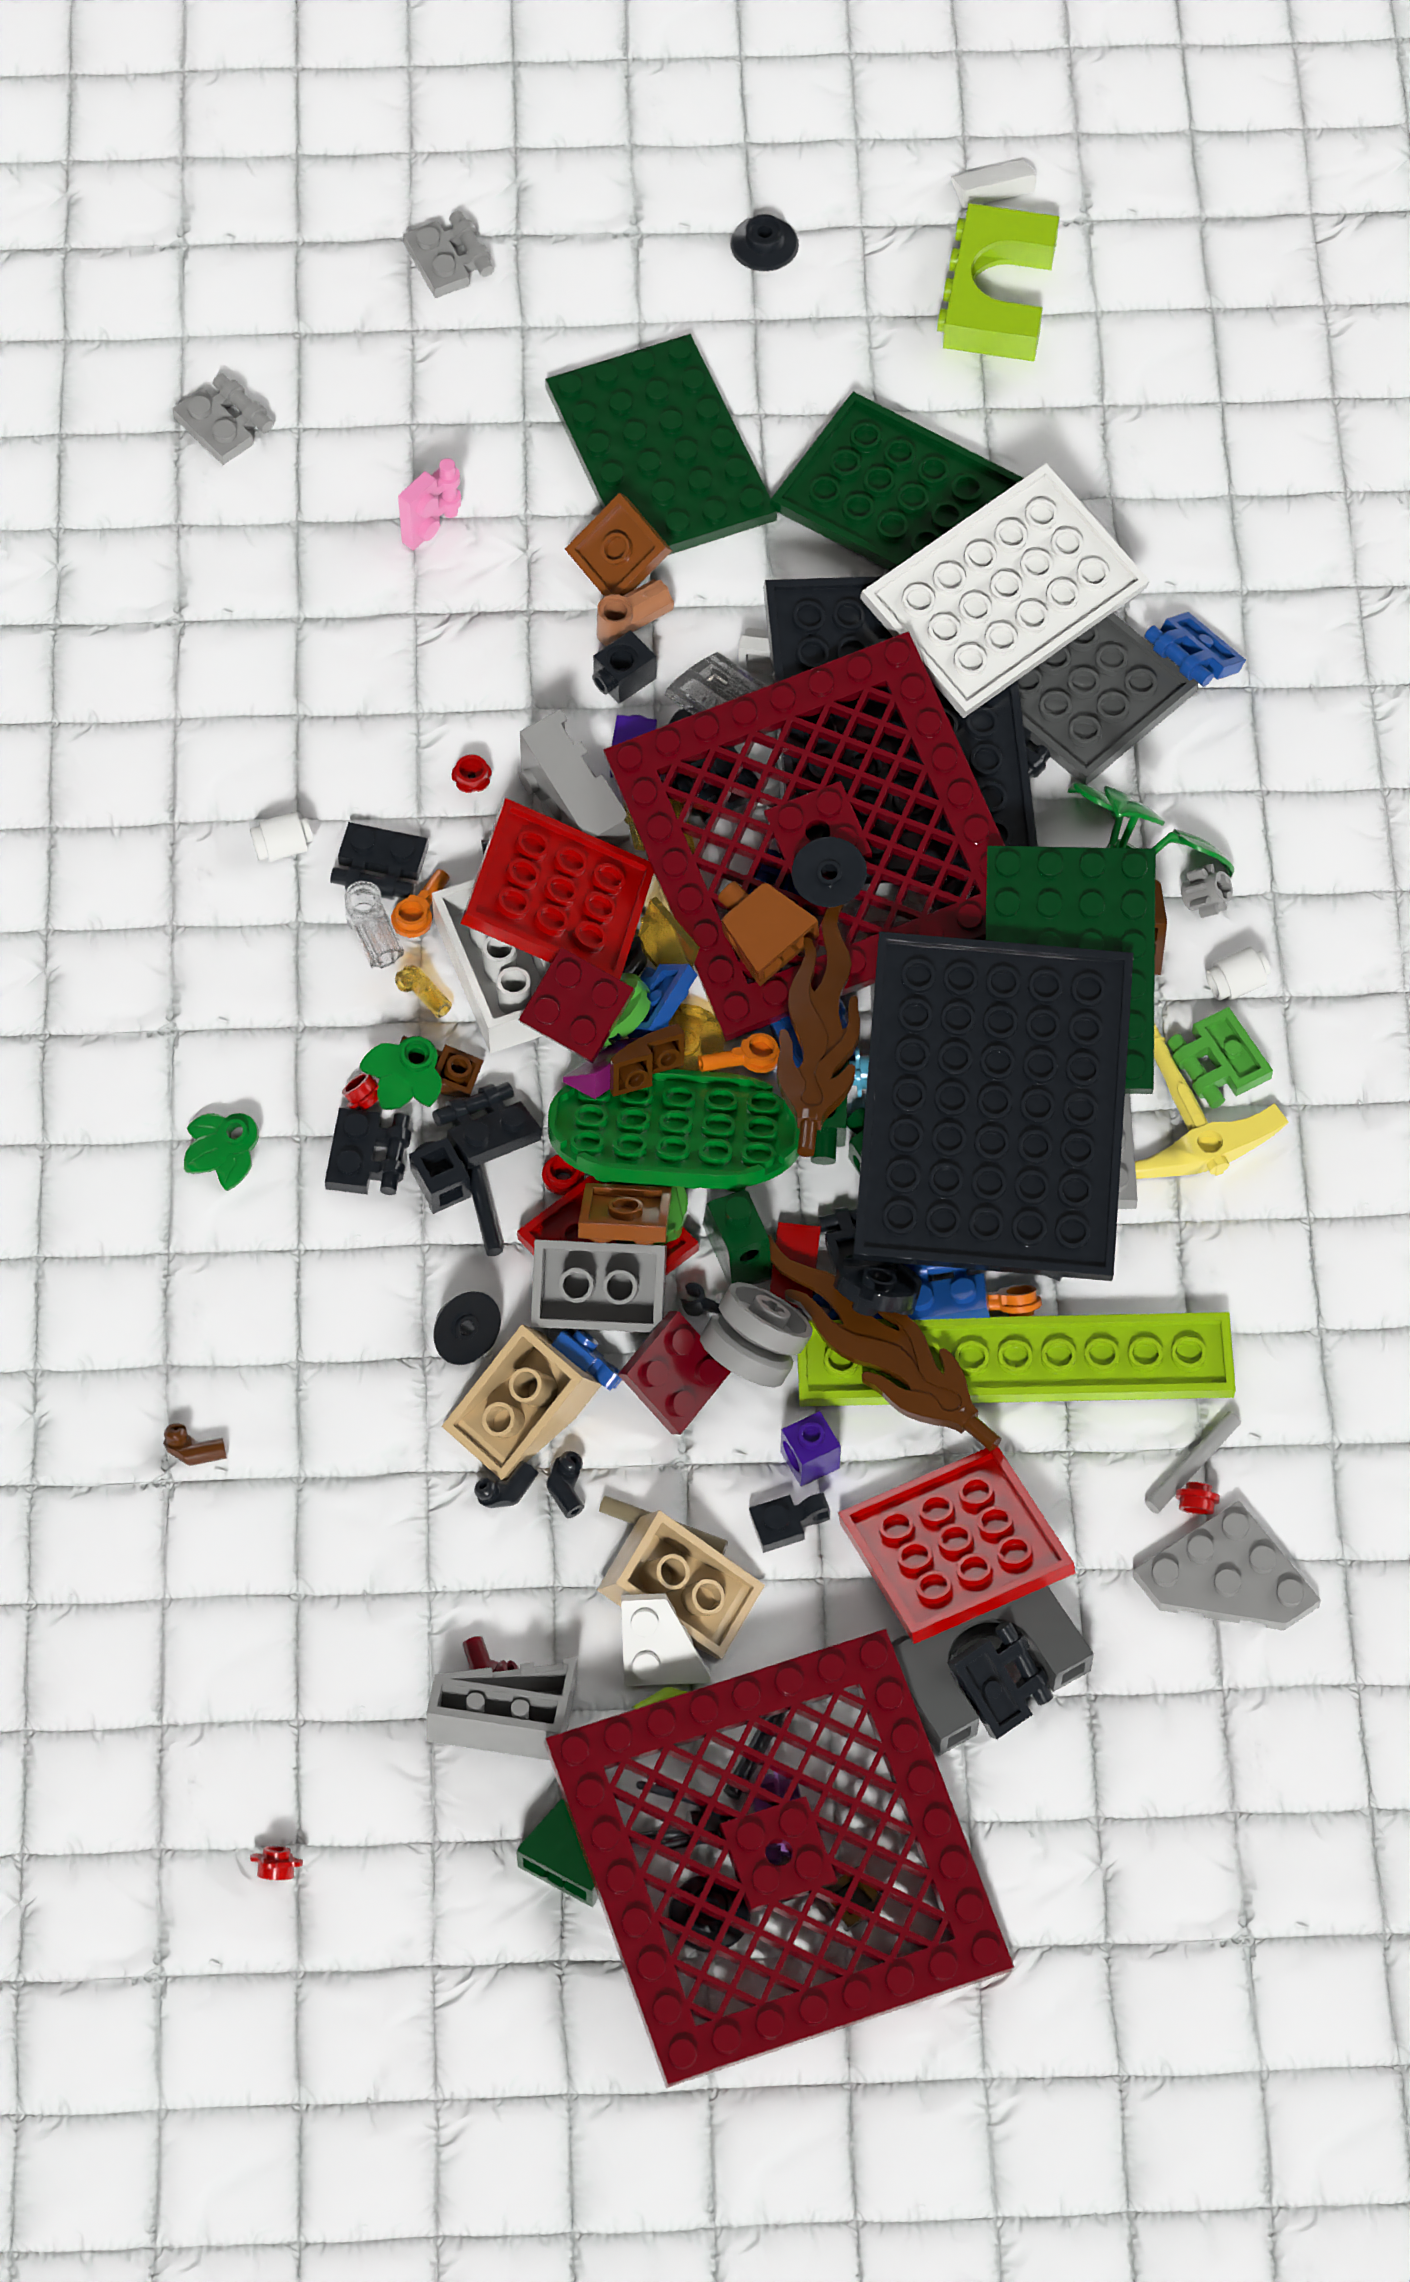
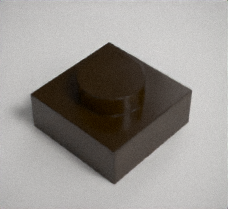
[824,1866,881,1932]

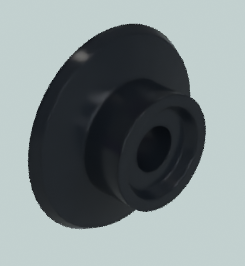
[730,214,799,271]
[792,837,867,907]
[433,1291,501,1365]
[669,1875,751,1952]

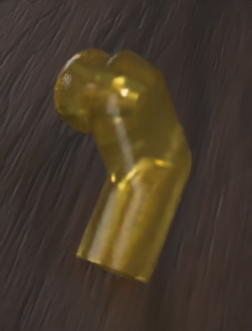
[395,965,452,1018]

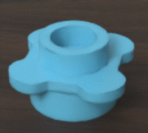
[849,1048,869,1098]

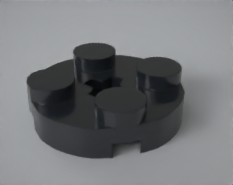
[833,1254,922,1316]

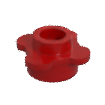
[250,1846,303,1880]

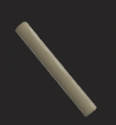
[599,1495,728,1555]

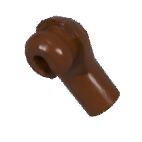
[163,1423,227,1466]

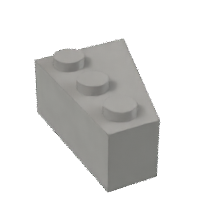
[519,709,630,847]
[426,1657,577,1760]

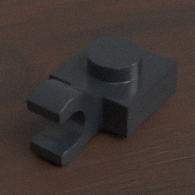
[749,1493,830,1553]

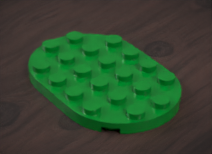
[548,1069,800,1192]

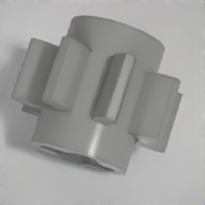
[1181,864,1233,918]

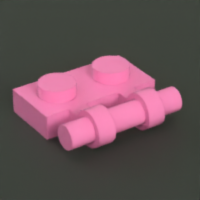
[398,458,462,551]

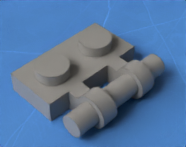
[403,211,494,298]
[172,373,274,465]

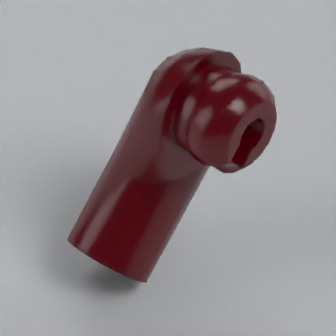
[462,1636,519,1672]

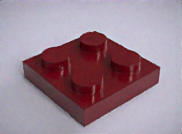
[518,947,635,1064]
[618,1311,731,1435]

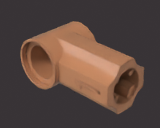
[596,579,674,646]

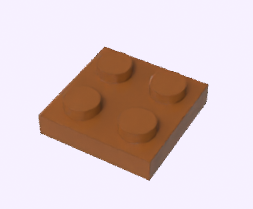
[565,493,672,597]
[578,1183,672,1245]

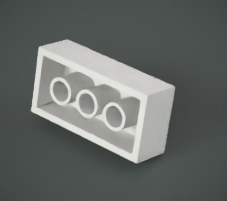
[432,879,551,1053]

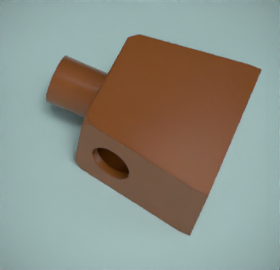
[718,881,819,986]

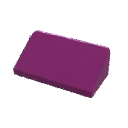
[563,1037,640,1099]

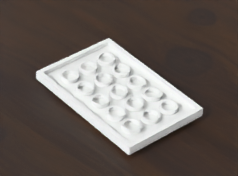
[860,463,1150,718]

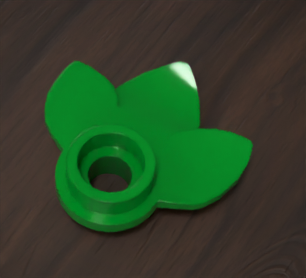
[359,1036,442,1110]
[184,1113,259,1191]

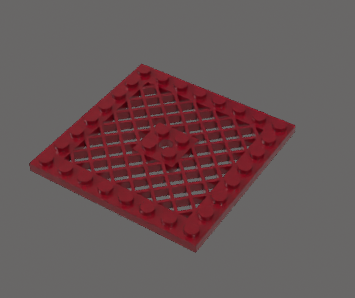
[603,631,1005,1042]
[544,1629,1014,2088]

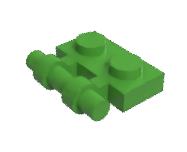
[1167,1007,1273,1109]

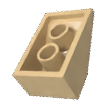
[442,1324,602,1481]
[597,1510,765,1660]

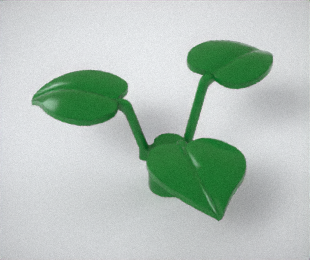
[1068,782,1235,877]

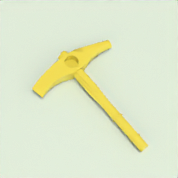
[1135,1022,1289,1179]

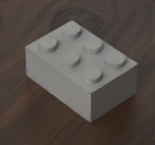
[531,1240,667,1332]

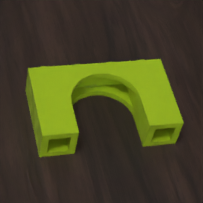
[937,203,1060,362]

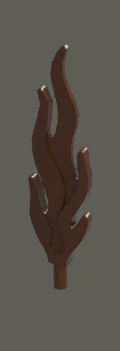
[776,904,861,1157]
[767,1234,1002,1451]

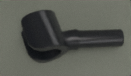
[680,1282,722,1316]

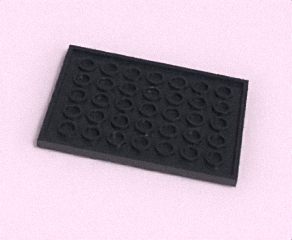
[763,576,1038,887]
[853,932,1134,1281]

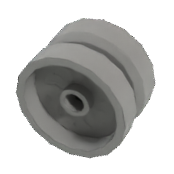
[700,1282,813,1388]

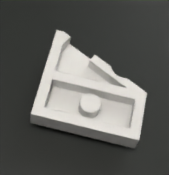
[621,1593,711,1686]

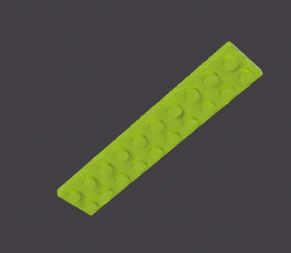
[797,1312,1236,1407]

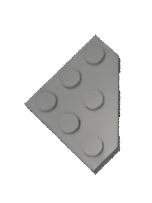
[1133,1501,1321,1631]

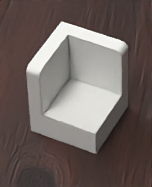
[738,628,772,676]

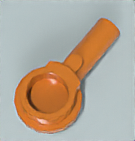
[391,869,450,938]
[698,1033,780,1073]
[988,1285,1042,1317]

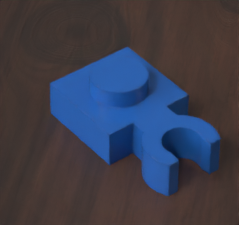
[551,1329,622,1391]

